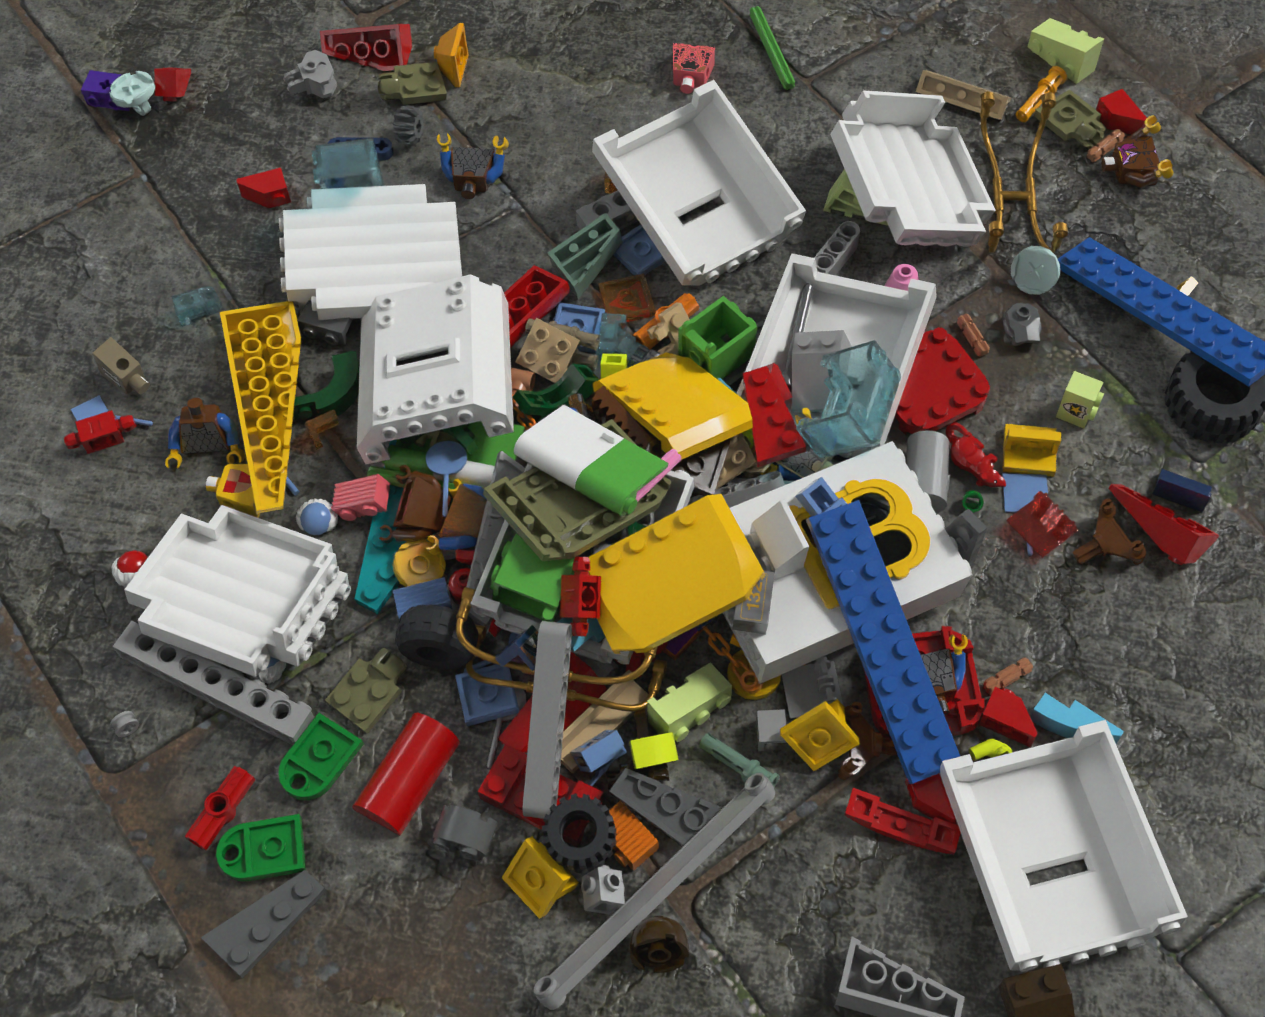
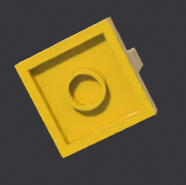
[1003,424,1061,477]
[780,699,860,771]
[502,836,579,919]

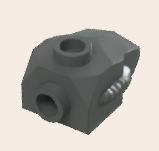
[1002,303,1042,346]

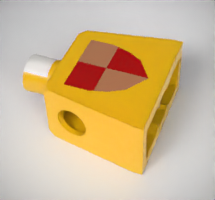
[206,464,260,518]

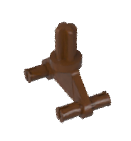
[1073,499,1146,565]
[838,702,898,780]

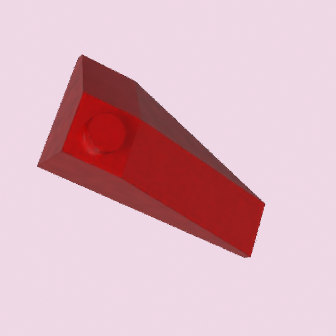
[1108,484,1219,565]
[498,652,608,753]

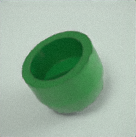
[962,490,984,513]

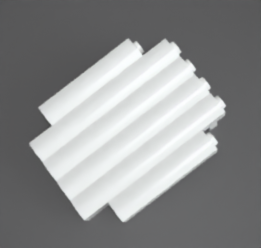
[830,91,995,247]
[279,184,462,320]
[124,505,351,677]

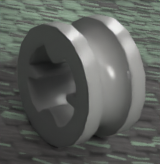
[110,711,139,737]

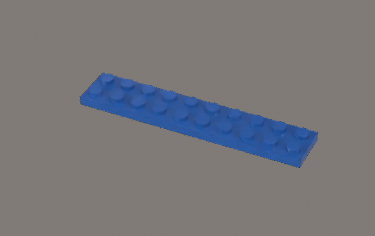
[1058,237,1265,386]
[806,500,960,784]

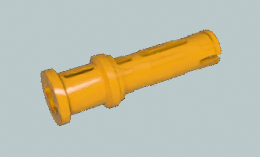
[1015,66,1067,122]

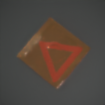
[598,274,656,326]

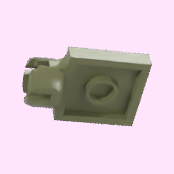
[378,62,447,105]
[1034,89,1106,149]
[325,648,407,734]

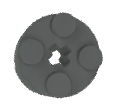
[432,805,497,862]

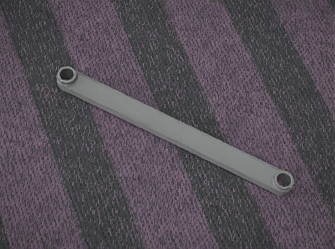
[534,773,775,1010]

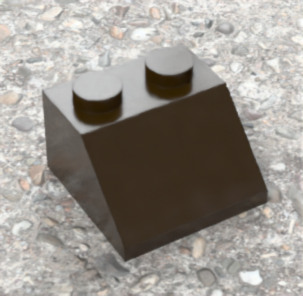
[998,964,1075,1017]

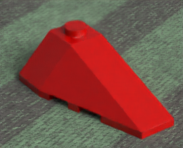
[320,24,412,71]

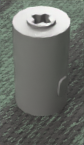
[906,431,950,513]

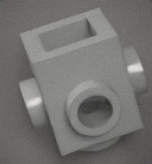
[581,865,625,914]

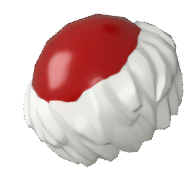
[112,550,148,588]

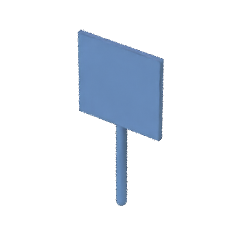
[1002,474,1049,556]

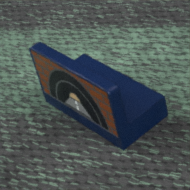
[495,625,538,671]

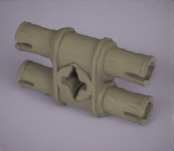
[525,318,600,371]

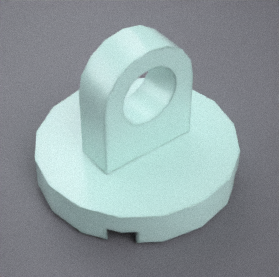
[109,71,155,116]
[1011,246,1060,295]

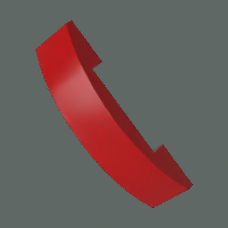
[844,788,961,855]

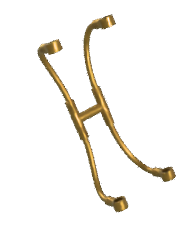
[980,91,1068,254]
[456,587,667,711]

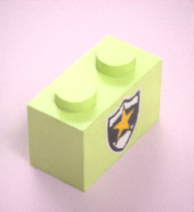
[1056,371,1104,428]

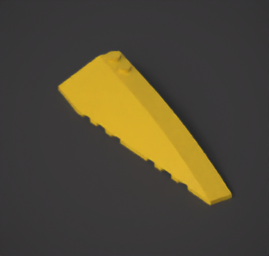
[220,301,301,514]

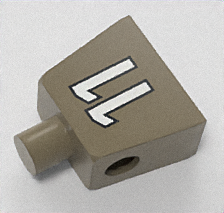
[93,337,150,394]

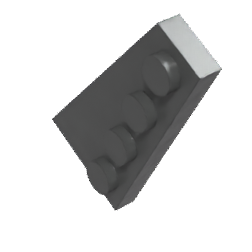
[945,509,987,570]
[608,768,722,847]
[201,870,327,979]

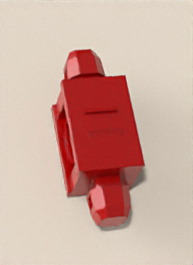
[64,410,136,454]
[560,557,601,636]

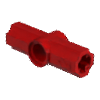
[184,766,255,850]

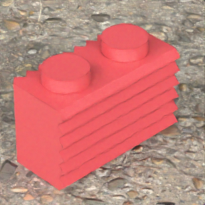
[331,474,390,521]

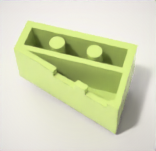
[1028,18,1104,84]

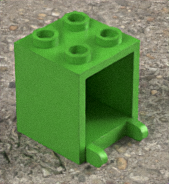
[678,296,757,379]
[490,534,575,622]

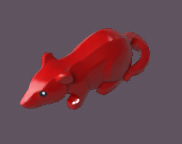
[946,422,1006,487]

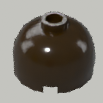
[630,916,689,973]

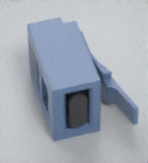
[570,730,626,786]

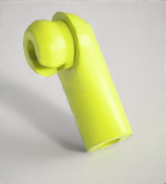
[968,739,1013,761]

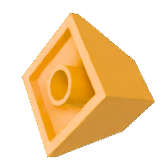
[434,23,469,88]

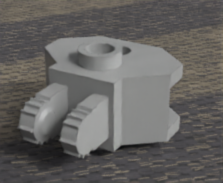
[283,50,337,98]

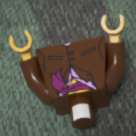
[1101,115,1173,188]

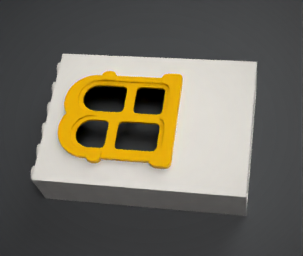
[723,441,972,684]

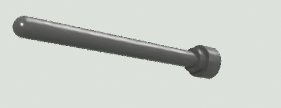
[781,283,813,392]

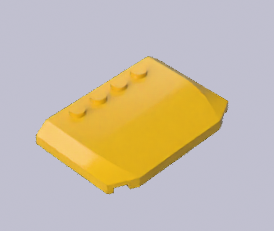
[593,352,753,460]
[589,494,766,654]

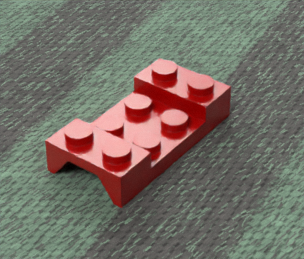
[478,744,604,848]

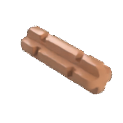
[1086,129,1125,162]
[957,314,990,357]
[983,658,1033,695]

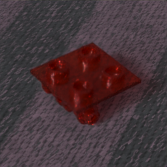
[1006,491,1079,558]

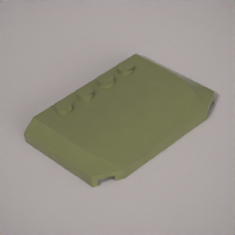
[483,419,672,561]

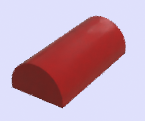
[504,265,570,348]
[352,713,460,836]

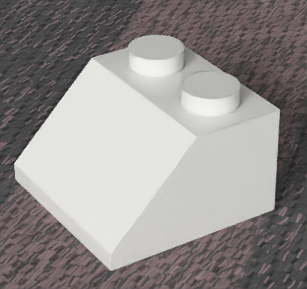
[748,499,809,580]

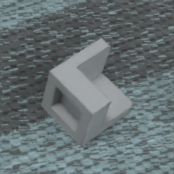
[756,709,786,751]

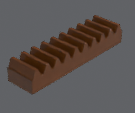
[592,386,654,449]

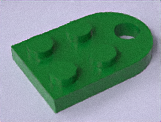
[278,713,364,801]
[216,814,306,882]

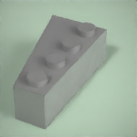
[835,937,964,1017]

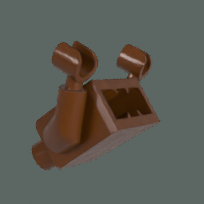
[379,465,451,543]

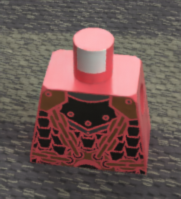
[673,43,715,94]

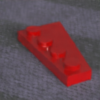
[743,366,806,468]

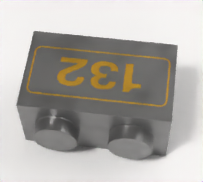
[728,571,775,634]

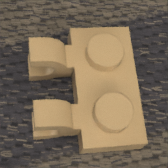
[647,302,690,355]

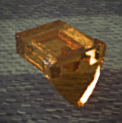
[305,410,339,450]

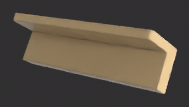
[916,70,1011,120]
[561,670,649,774]

